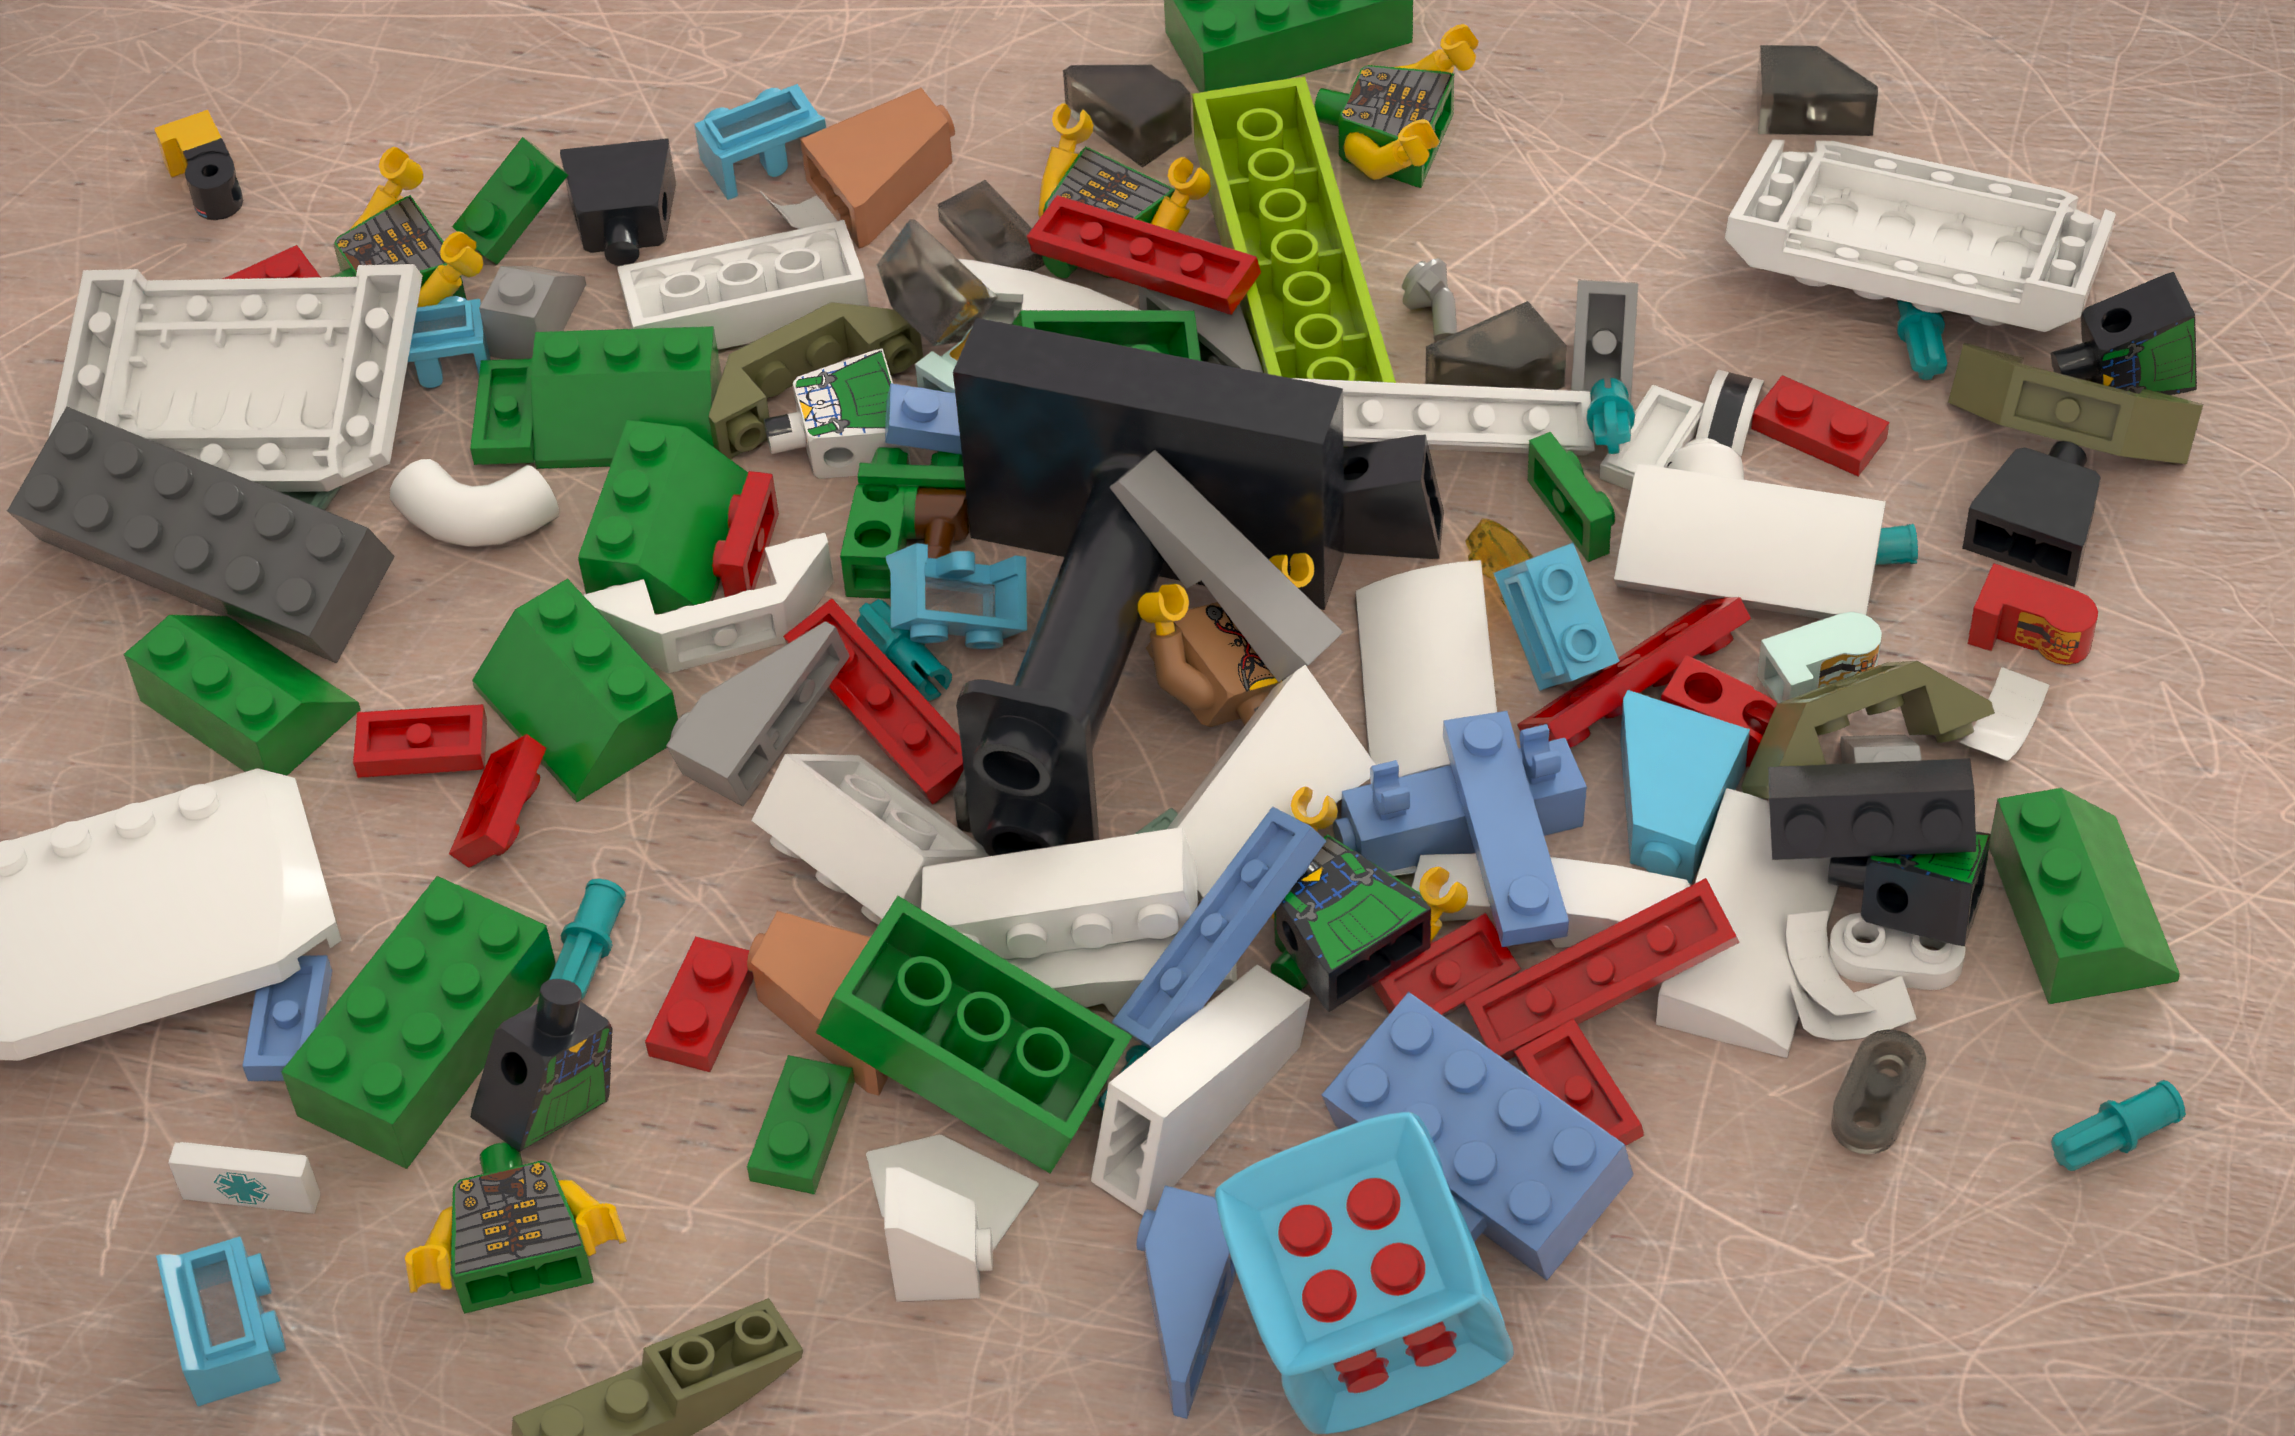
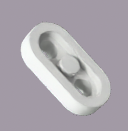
[1829,913,1965,990]

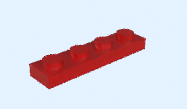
[1027,195,1261,315]
[1517,597,1751,748]
[783,598,965,805]
[1464,878,1740,1061]

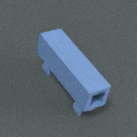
[1333,724,1587,872]

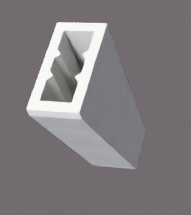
[1167,665,1376,902]
[1091,965,1311,1215]

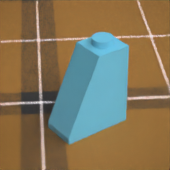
[1620,690,1750,884]

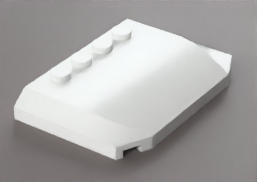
[1725,140,2116,332]
[49,264,422,492]
[0,768,342,1061]

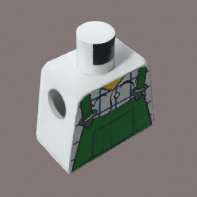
[764,348,911,479]

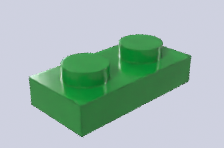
[452,137,568,265]
[470,359,534,465]
[1527,431,1615,562]
[747,1055,855,1194]

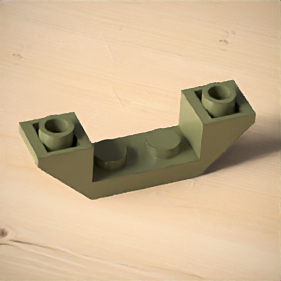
[709,302,923,459]
[1948,343,2204,464]
[1741,661,1995,799]

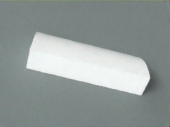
[617,220,869,350]
[1614,464,1886,619]
[1356,560,1497,777]
[1656,788,1839,1058]

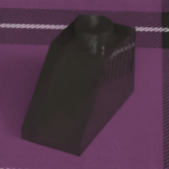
[1756,45,1878,136]
[1063,64,1192,168]
[876,219,998,346]
[1425,301,1567,390]

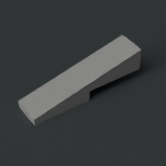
[1110,450,1343,682]

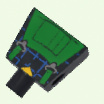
[2051,272,2197,395]
[1828,832,1991,946]
[1276,851,1431,1012]
[470,979,613,1152]

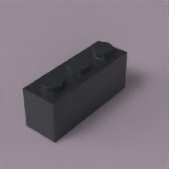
[1768,758,1976,860]

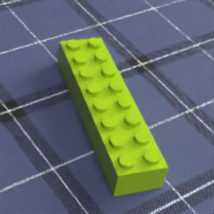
[1192,76,1396,448]

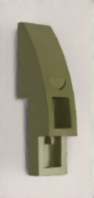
[511,1298,803,1436]

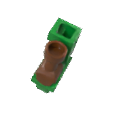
[840,447,969,599]

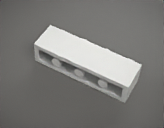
[921,827,1198,960]

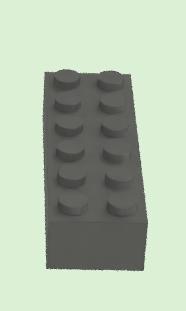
[7,406,395,663]

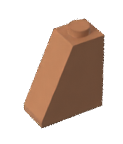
[800,88,955,249]
[747,911,888,1096]

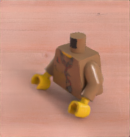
[1138,553,1314,727]

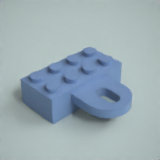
[1322,992,1633,1280]

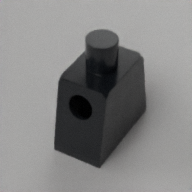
[560,138,676,266]
[1343,434,1444,559]
[1962,441,2101,587]

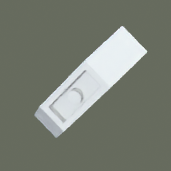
[584,533,834,673]

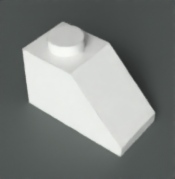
[884,1167,993,1302]

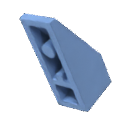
[1136,1186,1237,1419]

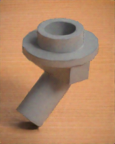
[1402,258,1457,342]

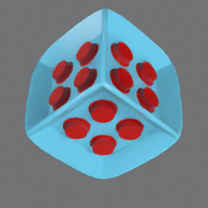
[1215,1112,1514,1434]

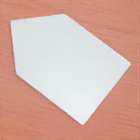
[866,1134,1039,1250]

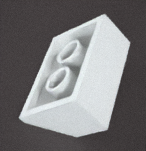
[751,754,989,925]

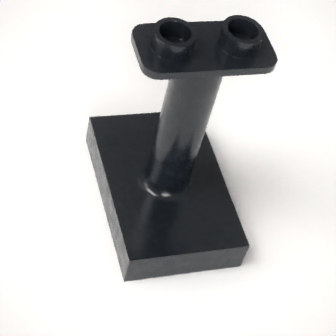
[953,318,1344,856]

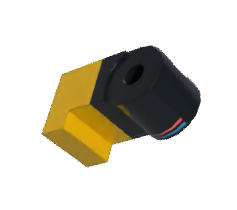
[154,110,244,220]

